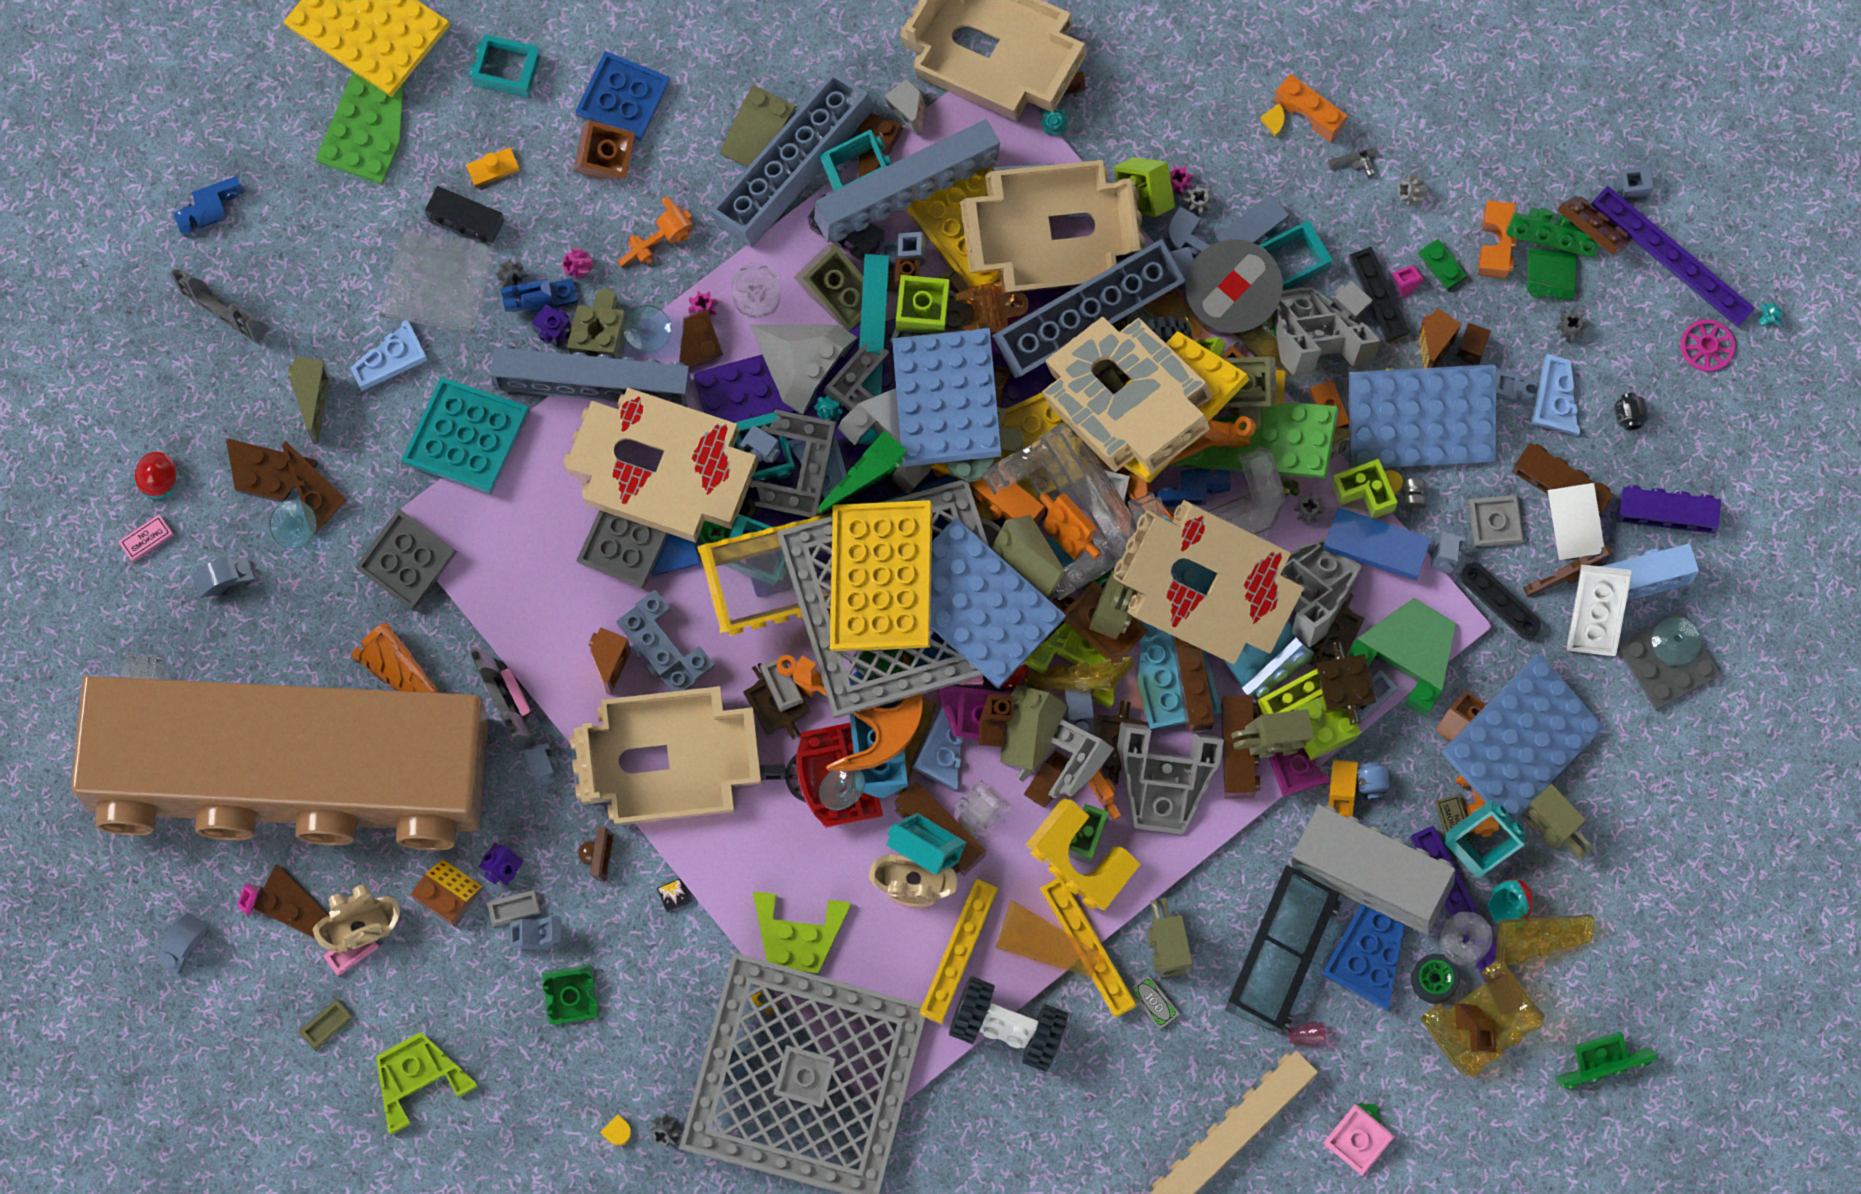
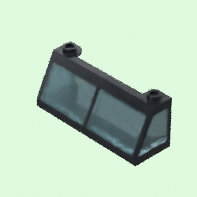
[1225,865,1342,1035]

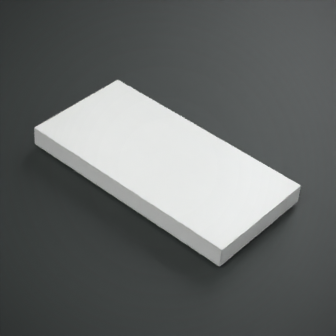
[1567,565,1632,656]

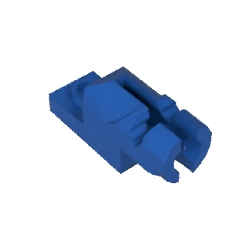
[173,176,243,235]
[500,278,578,313]
[1157,468,1231,507]

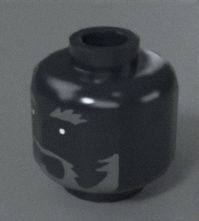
[1614,393,1648,430]

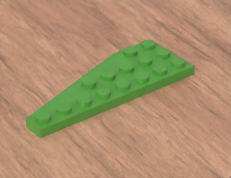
[315,72,404,185]
[1170,402,1339,479]

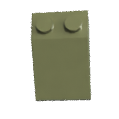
[720,85,796,168]
[794,245,864,331]
[288,357,330,444]
[991,515,1065,601]
[1000,685,1068,772]

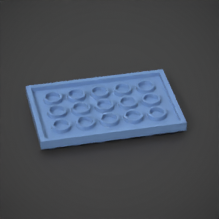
[892,328,1002,467]
[1349,365,1496,469]
[930,517,1066,688]
[1441,653,1604,821]

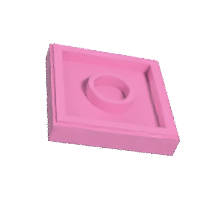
[1323,1104,1395,1176]

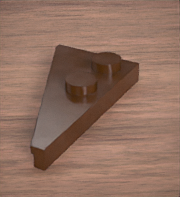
[859,113,903,178]
[282,441,348,534]
[1523,545,1612,597]

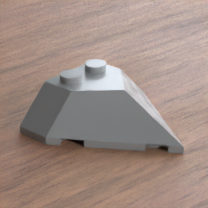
[750,324,858,415]

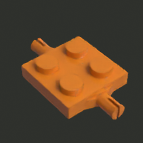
[1039,492,1102,560]
[1071,753,1122,821]

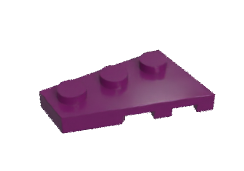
[1268,748,1331,797]

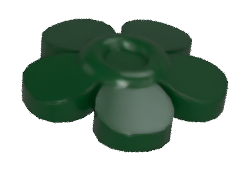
[1273,476,1300,496]

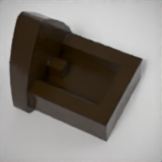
[939,268,972,298]

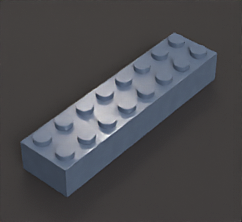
[710,72,875,247]
[814,119,1000,243]
[991,239,1186,378]
[490,345,691,407]

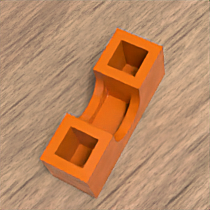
[1274,73,1347,143]
[1477,200,1519,279]

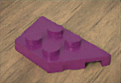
[937,686,1012,740]

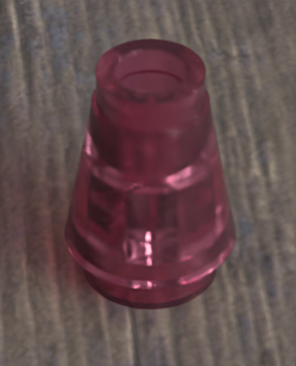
[1288,1021,1326,1046]

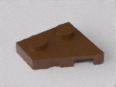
[679,309,723,368]

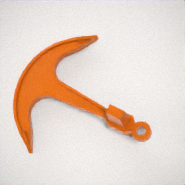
[1120,416,1256,521]
[777,654,923,771]

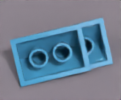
[850,701,908,799]

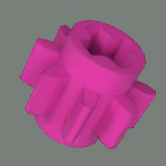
[1169,165,1193,196]
[563,248,593,279]
[688,291,718,316]

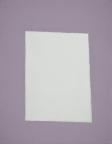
[1548,483,1604,560]

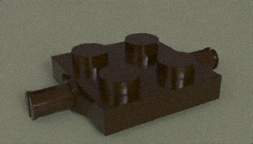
[1300,593,1365,668]
[1316,642,1376,725]
[743,663,810,740]
[1095,701,1148,785]

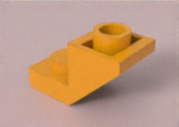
[1329,760,1358,818]

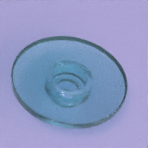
[623,305,672,352]
[270,500,316,549]
[1651,617,1701,665]
[819,770,865,810]

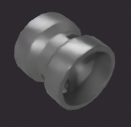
[1402,479,1427,509]

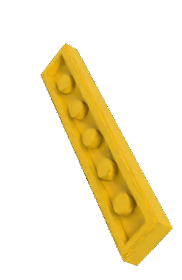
[1040,877,1137,1019]
[918,878,999,1025]

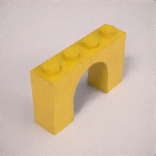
[1025,798,1141,911]

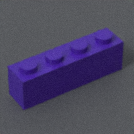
[1617,485,1721,534]

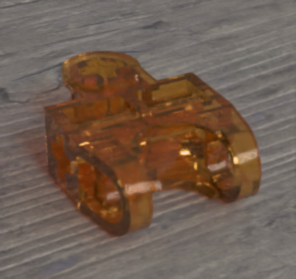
[954,282,1028,334]

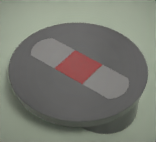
[1185,239,1283,333]

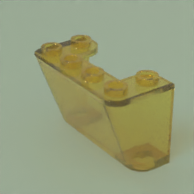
[1420,958,1545,1076]

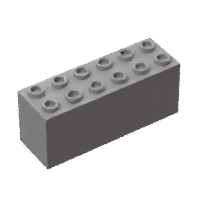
[1291,804,1455,935]

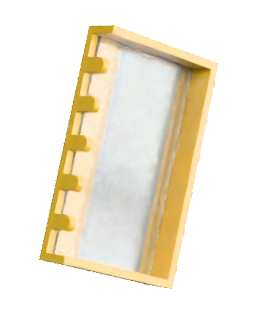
[697,513,833,636]

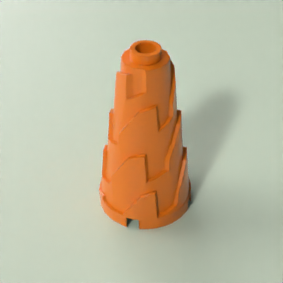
[351,622,438,693]

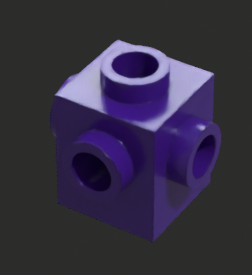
[532,305,571,346]
[478,842,524,886]

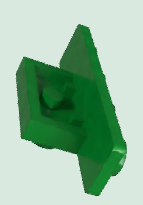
[1505,207,1600,258]
[1555,1031,1658,1089]

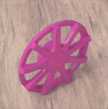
[1680,319,1735,372]

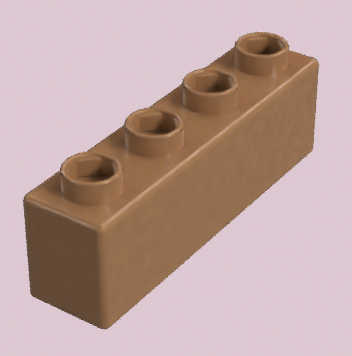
[71,676,489,850]

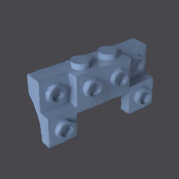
[616,589,715,692]

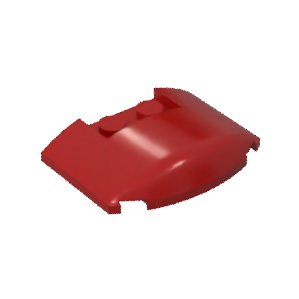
[796,723,884,828]

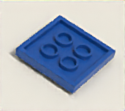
[575,51,670,142]

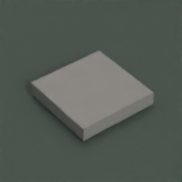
[1468,495,1524,548]

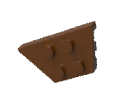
[226,438,318,503]

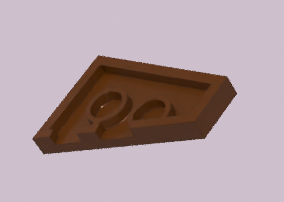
[253,864,329,940]

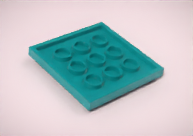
[401,377,530,494]

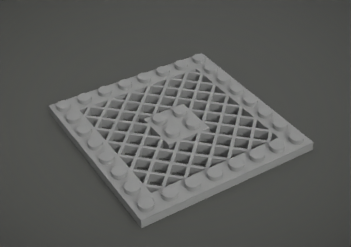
[777,479,1026,719]
[679,953,925,1194]

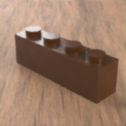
[1512,442,1613,517]
[1172,635,1214,733]
[1221,696,1260,799]
[895,780,986,876]

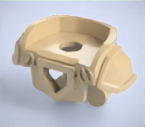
[869,854,957,908]
[313,884,400,953]

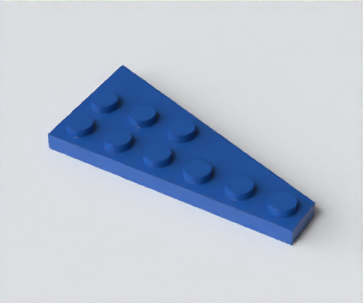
[1322,904,1405,1012]

